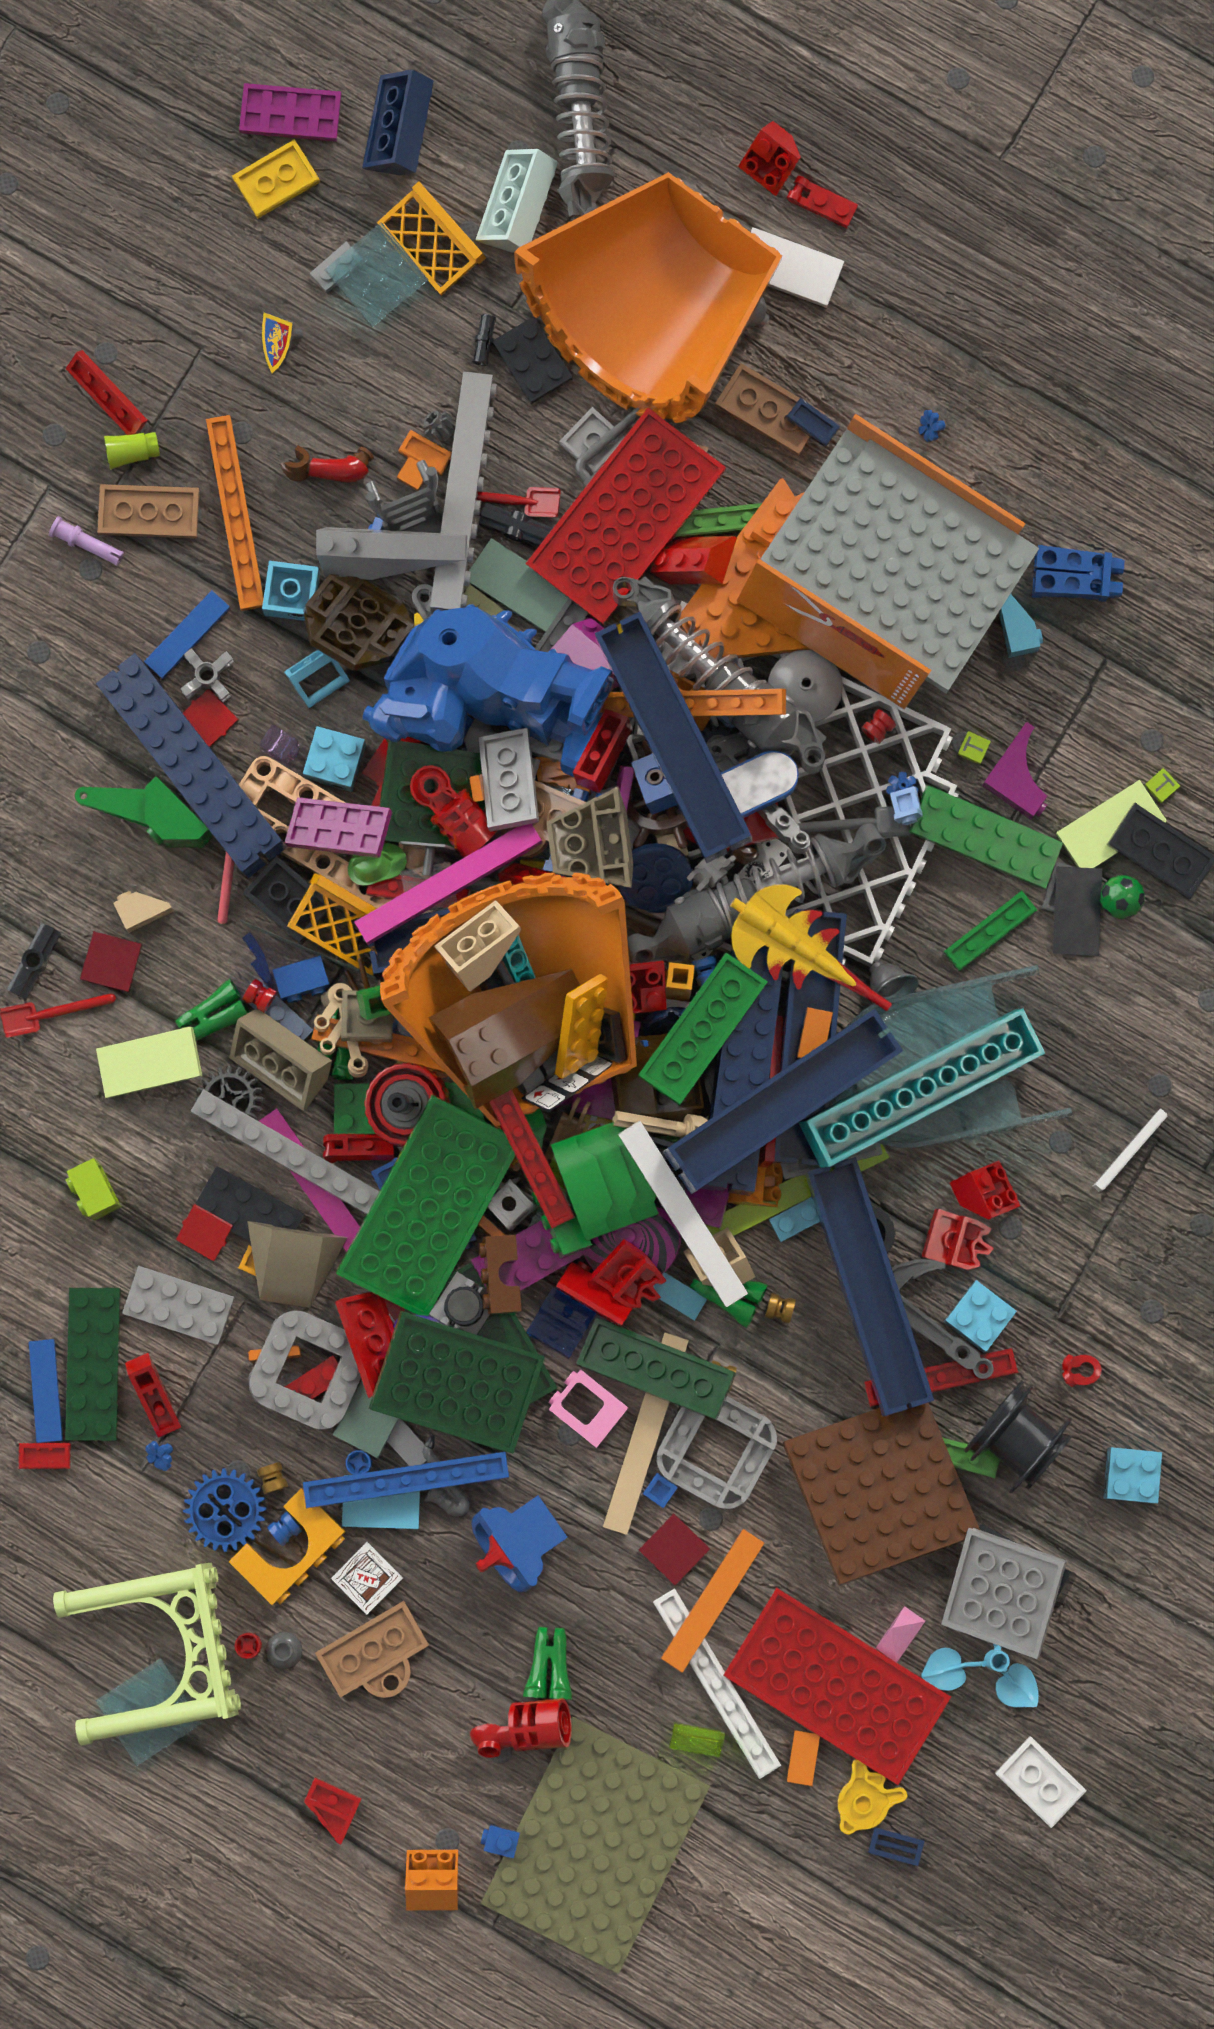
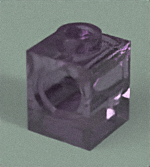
[259,724,300,765]

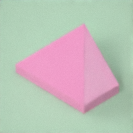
[876,1606,925,1662]

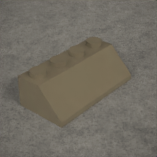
[229,1008,332,1111]

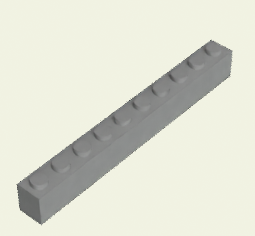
[430,371,497,614]
[190,1089,379,1215]

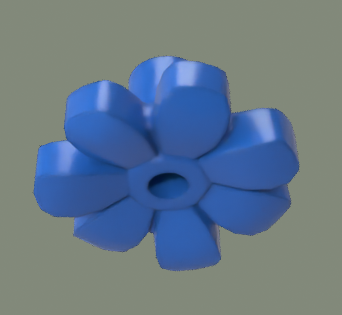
[918,410,945,442]
[886,772,918,795]
[146,1441,173,1471]

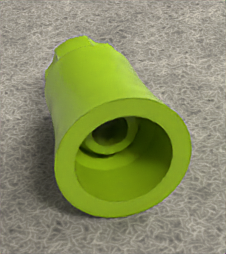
[104,432,160,470]

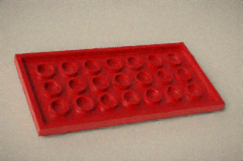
[525,408,726,625]
[723,1588,951,1785]

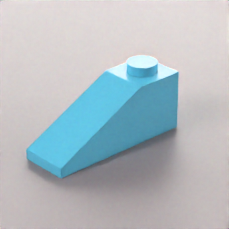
[998,594,1043,658]

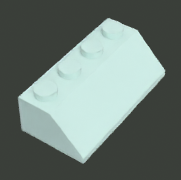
[476,149,558,252]

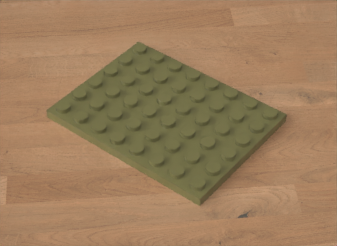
[480,1716,710,1974]

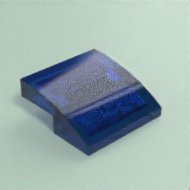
[242,932,274,988]
[526,1287,596,1359]

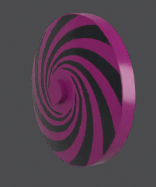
[583,1197,682,1274]

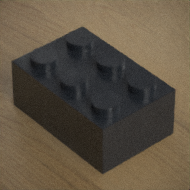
[243,856,334,946]

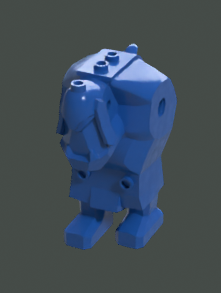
[363,604,614,777]

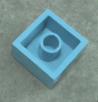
[262,561,320,621]
[303,726,366,792]
[943,1280,1017,1353]
[1103,1447,1162,1504]

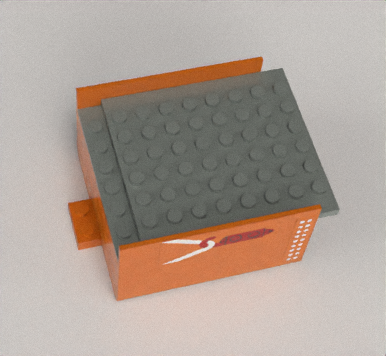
[737,414,1039,709]

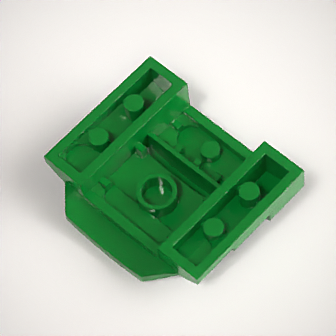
[551,1122,659,1241]

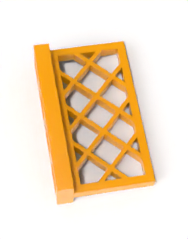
[377,181,486,296]
[287,873,377,976]

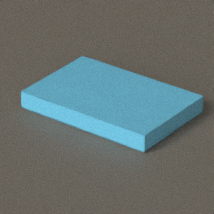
[342,1475,420,1529]

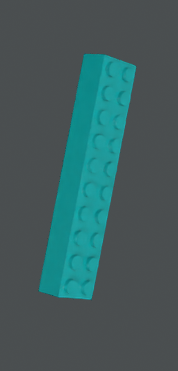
[798,1008,1045,1168]

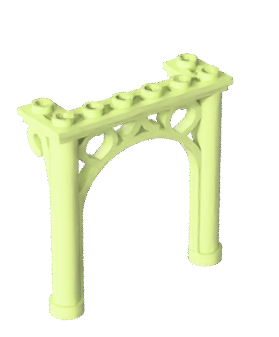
[53,1562,241,1746]

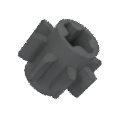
[423,411,454,441]

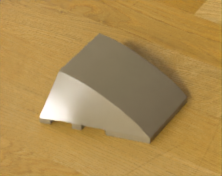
[546,786,633,888]
[247,1221,348,1308]

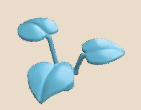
[922,1644,1038,1707]

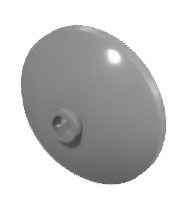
[768,650,843,723]

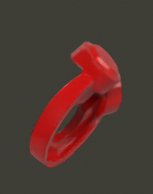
[1062,1354,1102,1388]

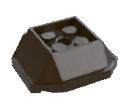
[303,574,415,671]
[611,1034,707,1137]

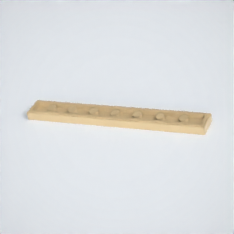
[603,1333,689,1535]

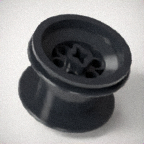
[963,1380,1072,1493]

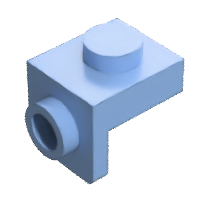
[890,786,923,825]

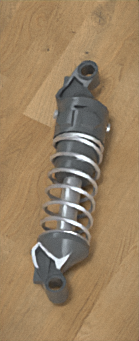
[541,0,614,220]
[613,577,827,774]
[627,823,886,964]

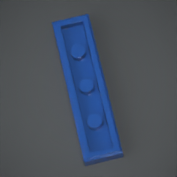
[144,590,230,680]
[29,1339,63,1443]

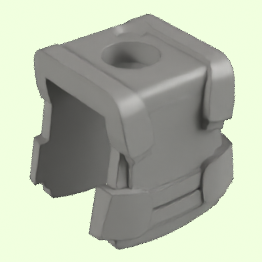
[488,1177,538,1230]

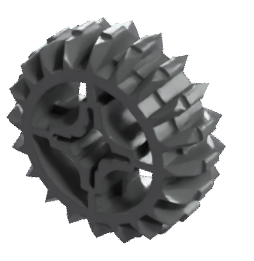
[195,1066,264,1133]

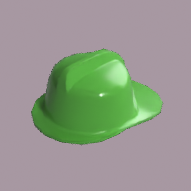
[348,843,407,886]

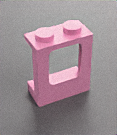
[548,1370,628,1448]

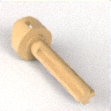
[612,1111,708,1139]

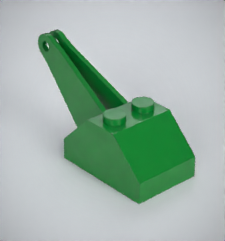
[75,777,213,848]

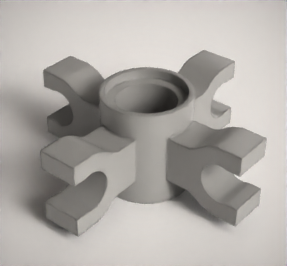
[181,648,234,703]
[687,855,736,892]

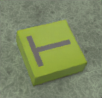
[957,731,991,765]
[1144,768,1180,803]

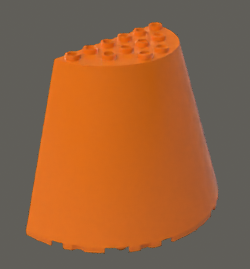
[514,172,782,423]
[380,872,637,1127]

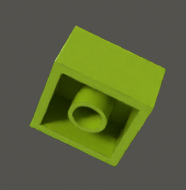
[65,1158,121,1221]

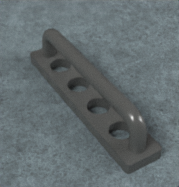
[575,408,673,489]

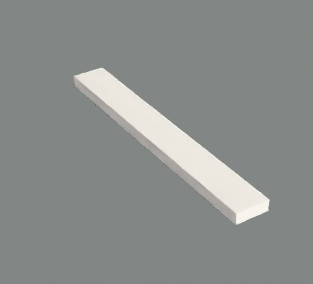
[618,1121,748,1307]
[653,1588,781,1779]

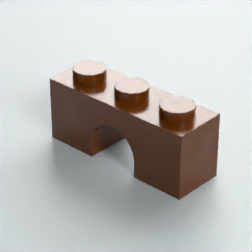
[479,1235,522,1315]

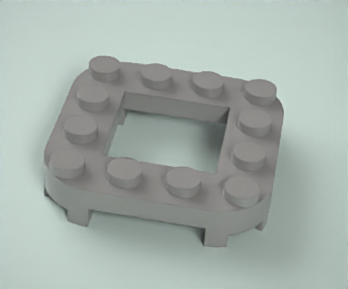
[248,1311,361,1429]
[657,1396,777,1509]

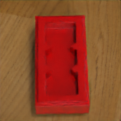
[19,1443,71,1469]

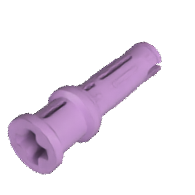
[49,516,124,566]

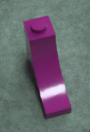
[982,722,1048,820]

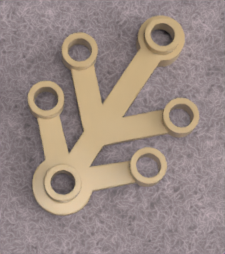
[314,983,382,1078]

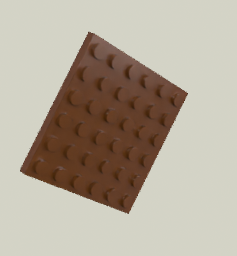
[783,1403,980,1586]

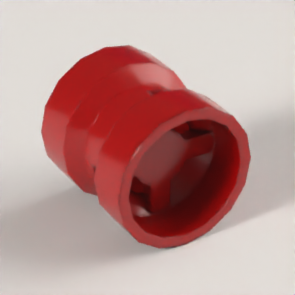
[861,709,896,744]
[242,979,277,1013]
[234,1632,262,1659]

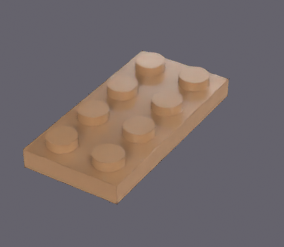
[715,363,825,456]
[97,484,200,539]

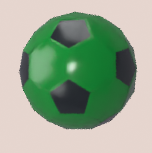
[1100,875,1145,919]

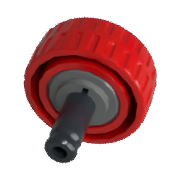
[364,1063,451,1147]

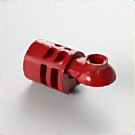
[410,765,498,858]
[470,1698,572,1758]

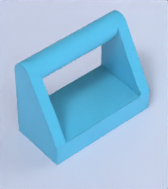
[284,650,350,708]

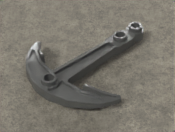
[707,734,810,854]
[892,1259,994,1379]

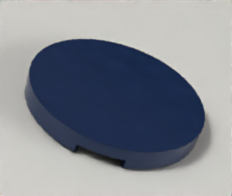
[618,843,693,913]

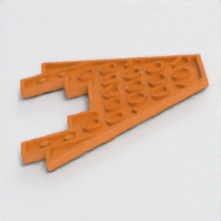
[679,478,811,659]

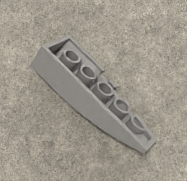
[316,527,467,580]

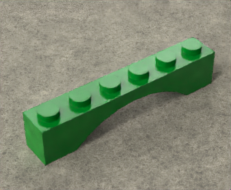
[523,1108,592,1259]

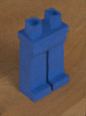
[1032,545,1125,602]

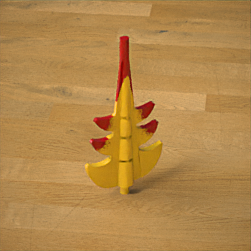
[730,884,892,1012]

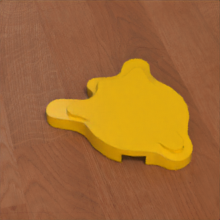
[837,1759,907,1835]

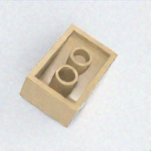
[434,900,521,991]

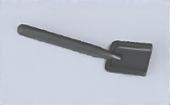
[798,807,911,837]

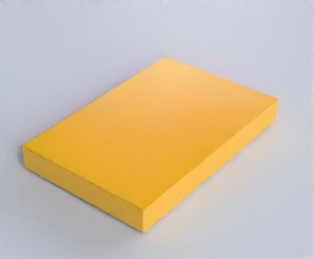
[232,139,320,219]

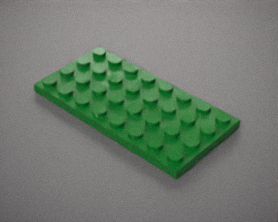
[336,1094,515,1316]

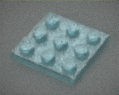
[325,222,428,327]
[96,1658,202,1766]

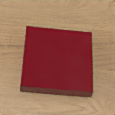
[80,931,142,993]
[639,1513,710,1585]

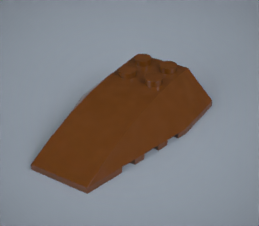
[428,969,580,1109]

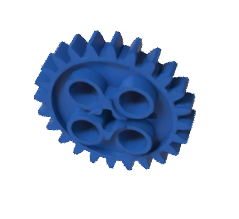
[183,1468,267,1552]

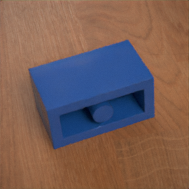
[272,955,330,1004]

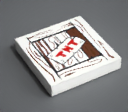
[331,1542,403,1614]

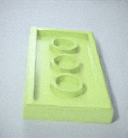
[1056,780,1167,868]
[96,1027,202,1098]

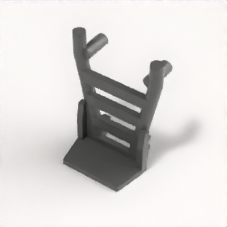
[365,460,443,533]

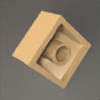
[683,1227,755,1286]

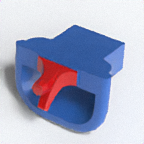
[471,1495,568,1593]

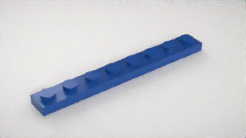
[303,1452,509,1509]

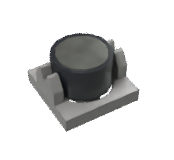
[429,1272,489,1335]

